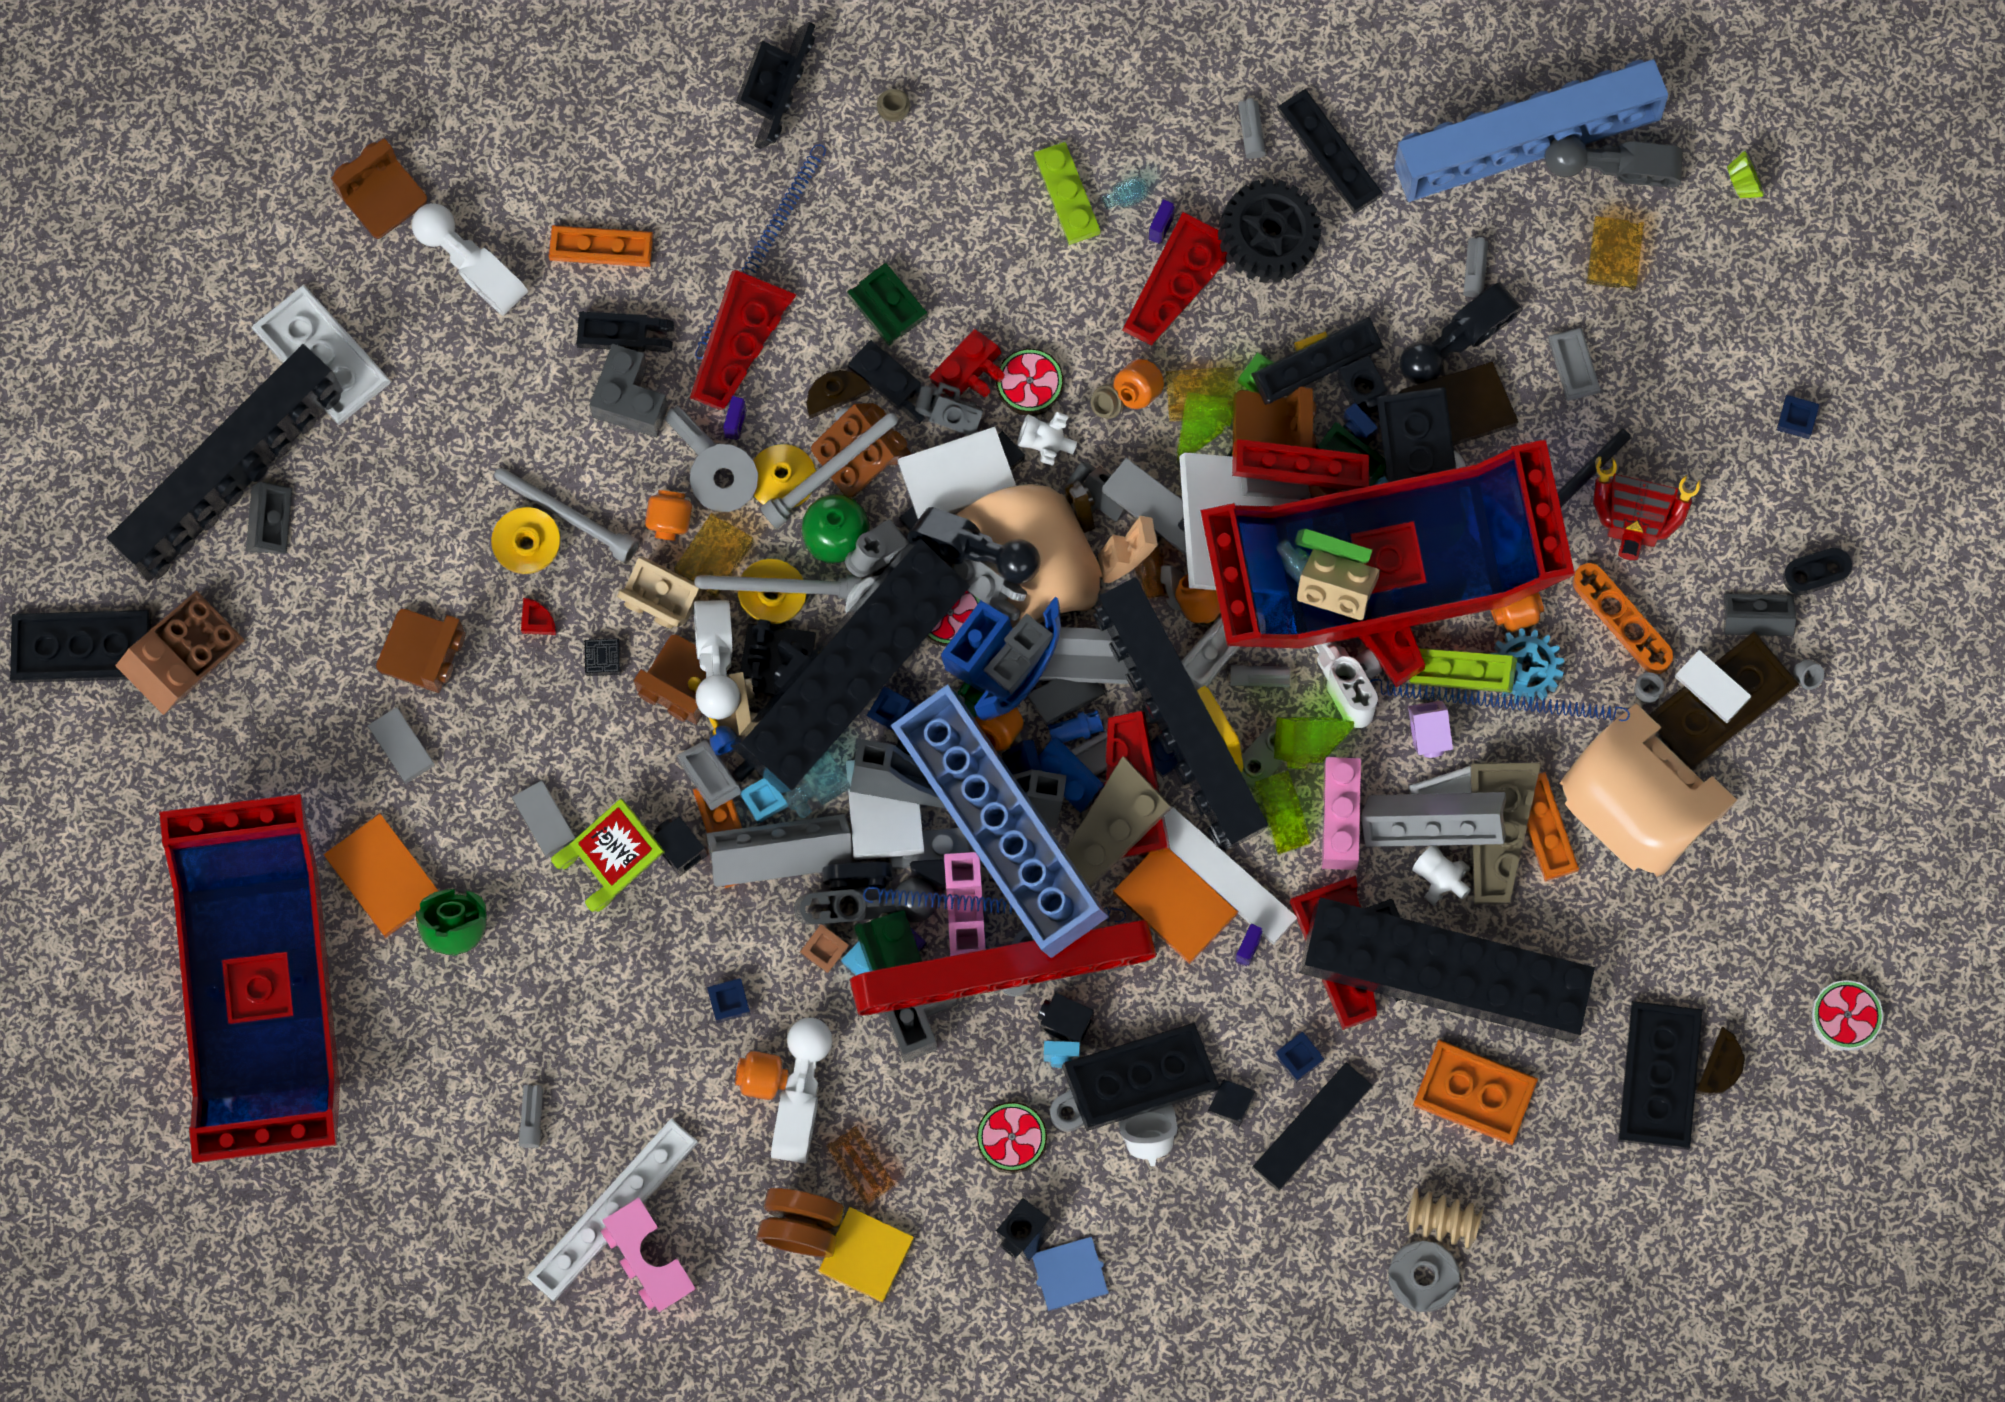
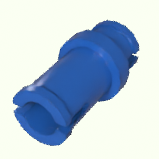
[1048,710,1104,743]

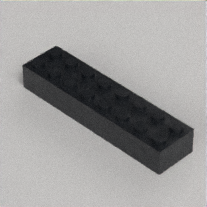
[107,344,344,583]
[730,539,970,793]
[1093,577,1268,852]
[1299,897,1595,1042]

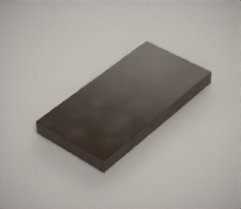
[1649,631,1799,770]

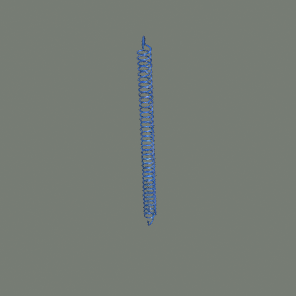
[695,144,826,359]
[1370,679,1630,721]
[863,887,1126,923]

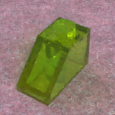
[1176,392,1233,461]
[1274,717,1354,769]
[1254,770,1311,855]

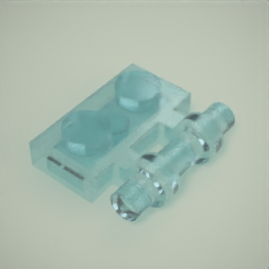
[784,750,850,818]

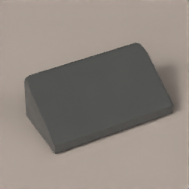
[246,481,292,554]
[1724,594,1796,636]

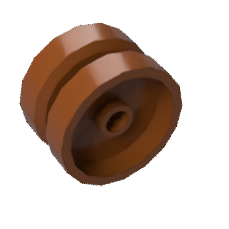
[756,1188,844,1258]

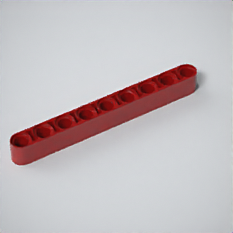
[849,920,1157,1016]

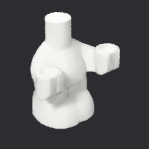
[1017,412,1077,466]
[1412,845,1471,906]

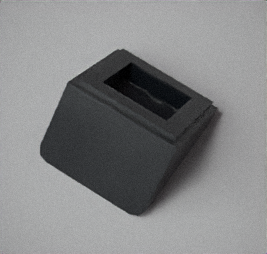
[910,859,946,891]
[1208,1079,1256,1127]

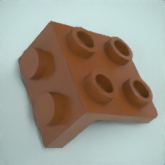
[331,138,428,239]
[1233,387,1316,448]
[811,403,912,498]
[376,609,466,693]
[634,634,730,725]

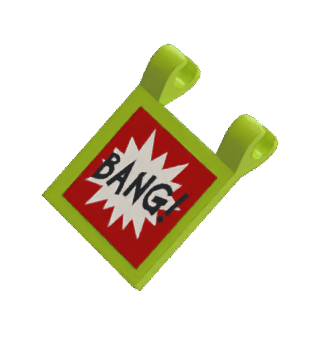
[551,798,665,912]

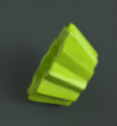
[1727,151,1764,198]

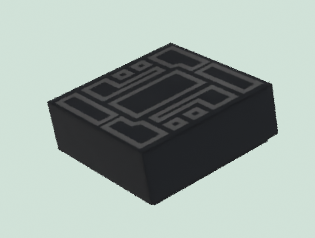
[584,638,621,676]

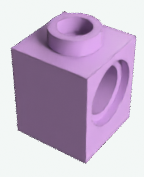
[1408,701,1453,758]

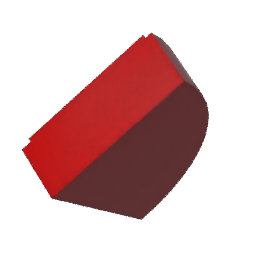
[521,598,556,635]

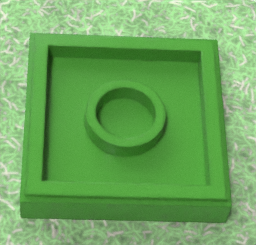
[1295,529,1372,564]

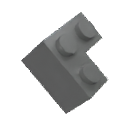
[589,344,668,438]
[884,998,957,1063]

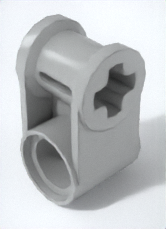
[845,520,910,578]

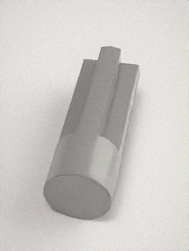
[1238,98,1266,159]
[1463,237,1488,297]
[664,405,716,455]
[1230,665,1290,687]
[518,1085,543,1148]

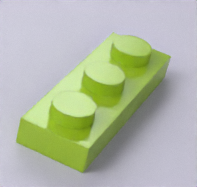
[1034,141,1101,245]
[1409,648,1517,693]

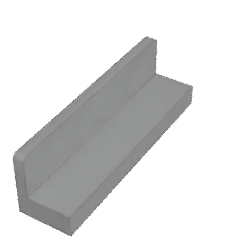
[1102,458,1187,556]
[1039,626,1167,684]
[1361,792,1506,847]
[706,814,852,887]

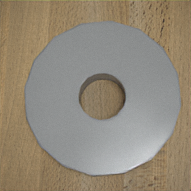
[690,444,758,512]
[1388,1241,1460,1312]

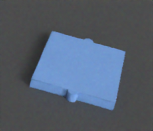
[1032,1236,1108,1311]

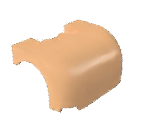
[955,484,1103,628]
[1559,703,1737,877]

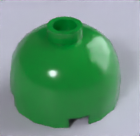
[801,494,870,564]
[416,889,487,956]

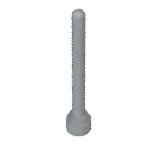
[760,413,898,529]
[494,468,640,564]
[694,575,861,602]

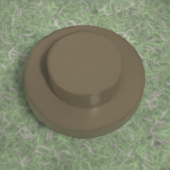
[877,89,910,122]
[1090,384,1124,419]

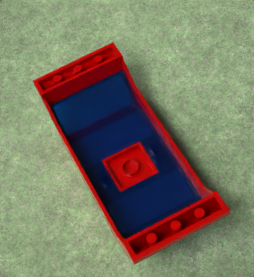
[1200,439,1575,649]
[159,794,340,1164]

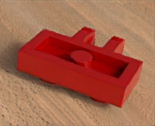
[929,329,1005,398]

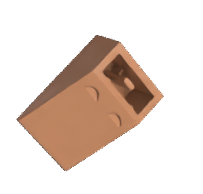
[115,591,245,715]

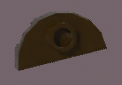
[806,370,872,419]
[1064,481,1095,533]
[1695,1027,1745,1096]

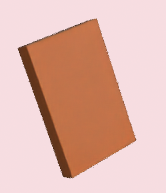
[323,813,438,938]
[1113,849,1238,964]
[1413,1040,1538,1145]

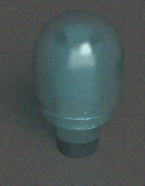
[1102,176,1149,209]
[1276,540,1310,583]

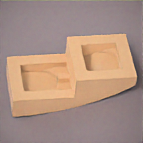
[1098,516,1158,583]

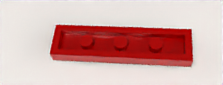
[1232,439,1369,490]

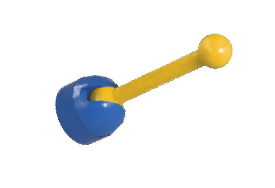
[688,677,737,755]

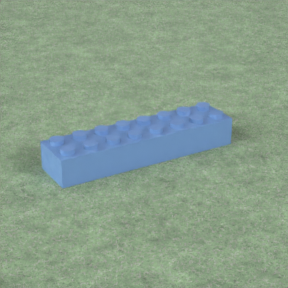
[1394,59,1669,202]
[891,684,1109,958]

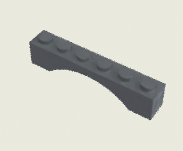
[850,739,1066,828]

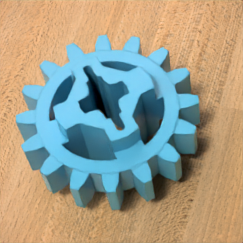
[1490,628,1564,704]

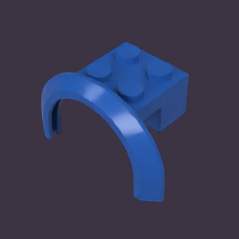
[941,597,1061,721]

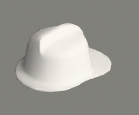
[1119,1105,1178,1166]

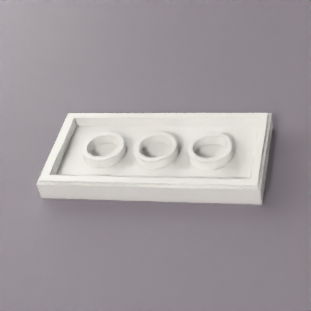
[252,284,391,425]

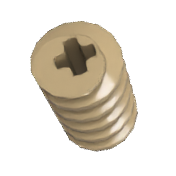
[1406,1188,1484,1249]

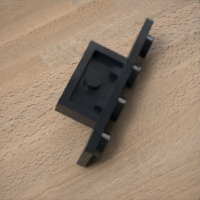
[736,22,815,149]

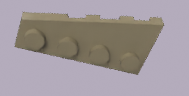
[1065,756,1173,889]
[1470,763,1541,905]

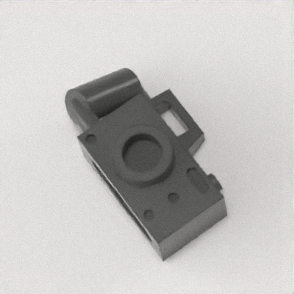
[915,382,983,435]
[1067,462,1127,522]

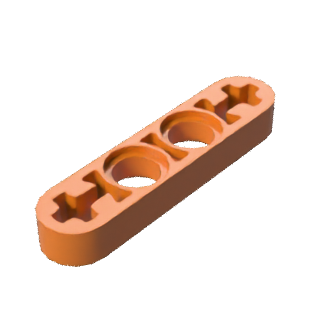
[1573,563,1673,674]

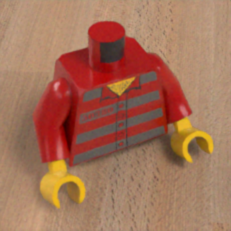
[1593,457,1701,561]

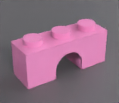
[1322,757,1361,870]
[944,852,986,956]
[600,1197,696,1312]

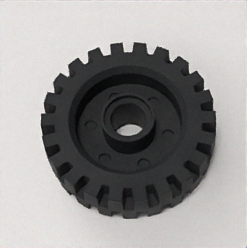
[1218,179,1322,283]

